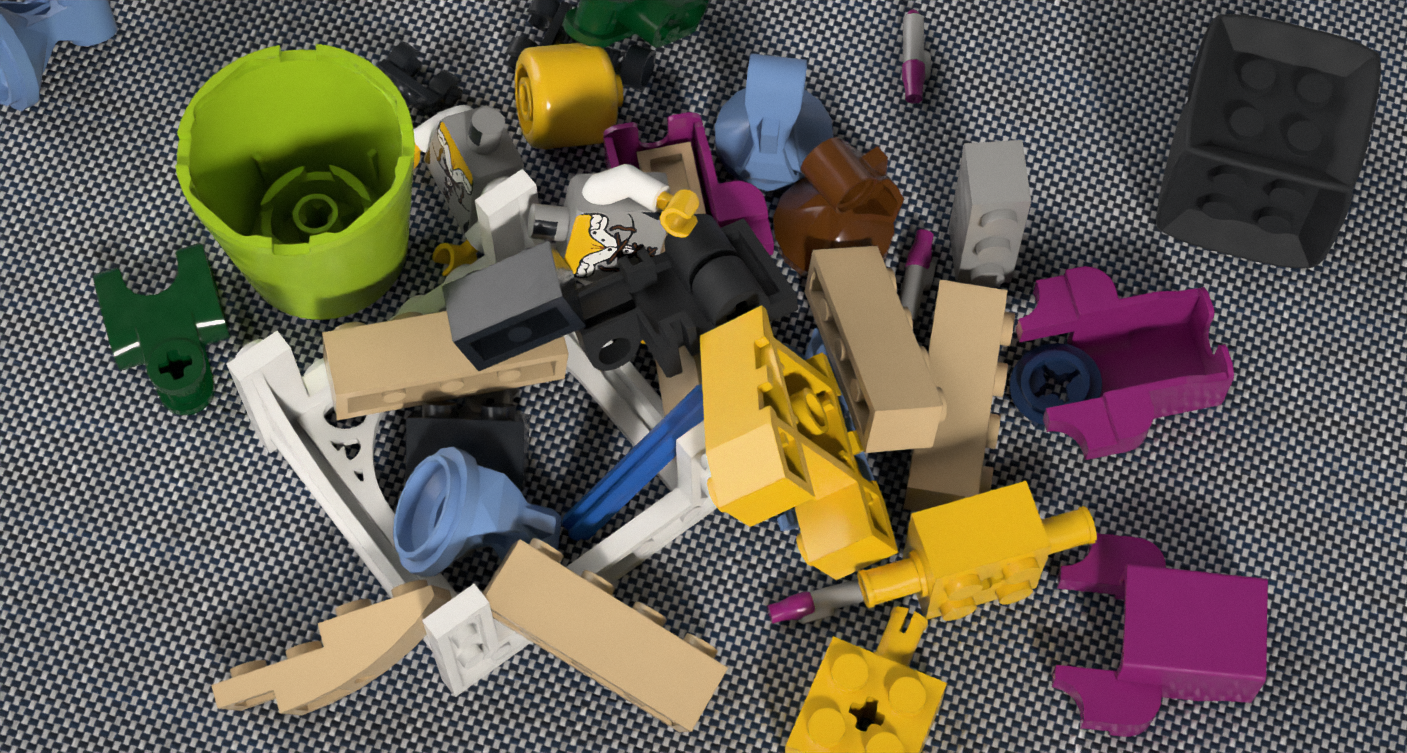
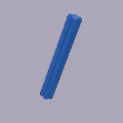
[562,384,704,541]

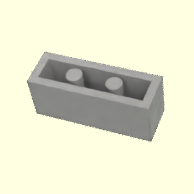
[949,140,1031,288]

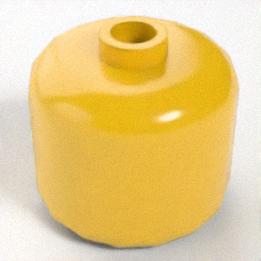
[515,43,623,149]

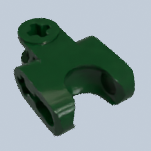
[562,0,710,48]
[93,243,231,416]

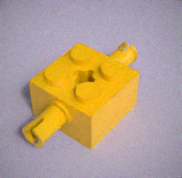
[857,481,1097,621]
[785,606,947,753]

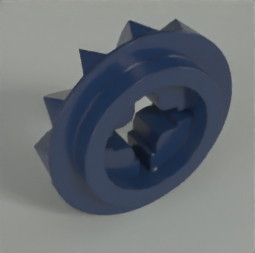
[1010,343,1102,427]

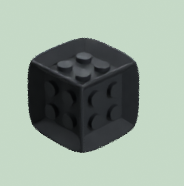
[1156,14,1381,268]

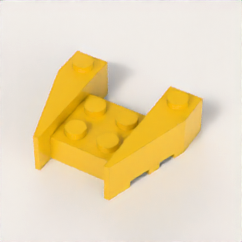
[700,305,899,580]

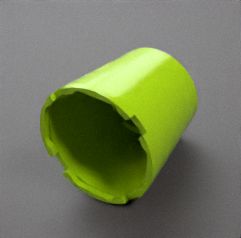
[175,44,415,320]

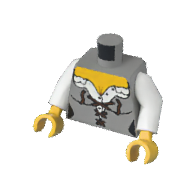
[413,105,525,276]
[527,164,699,344]

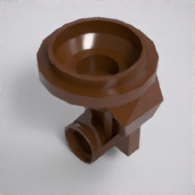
[773,137,904,278]

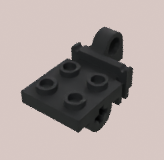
[575,214,798,378]

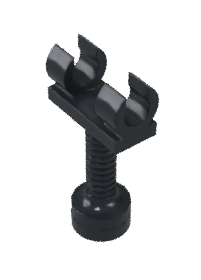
[505,0,656,91]
[377,42,463,118]

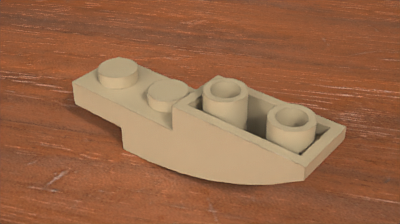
[211,579,452,716]

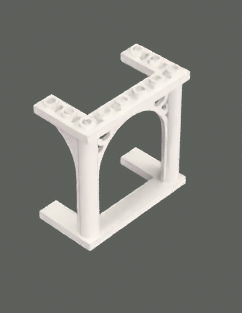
[226,169,717,697]

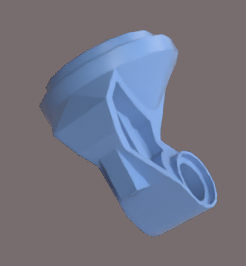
[0,0,117,111]
[715,53,833,191]
[393,447,561,577]

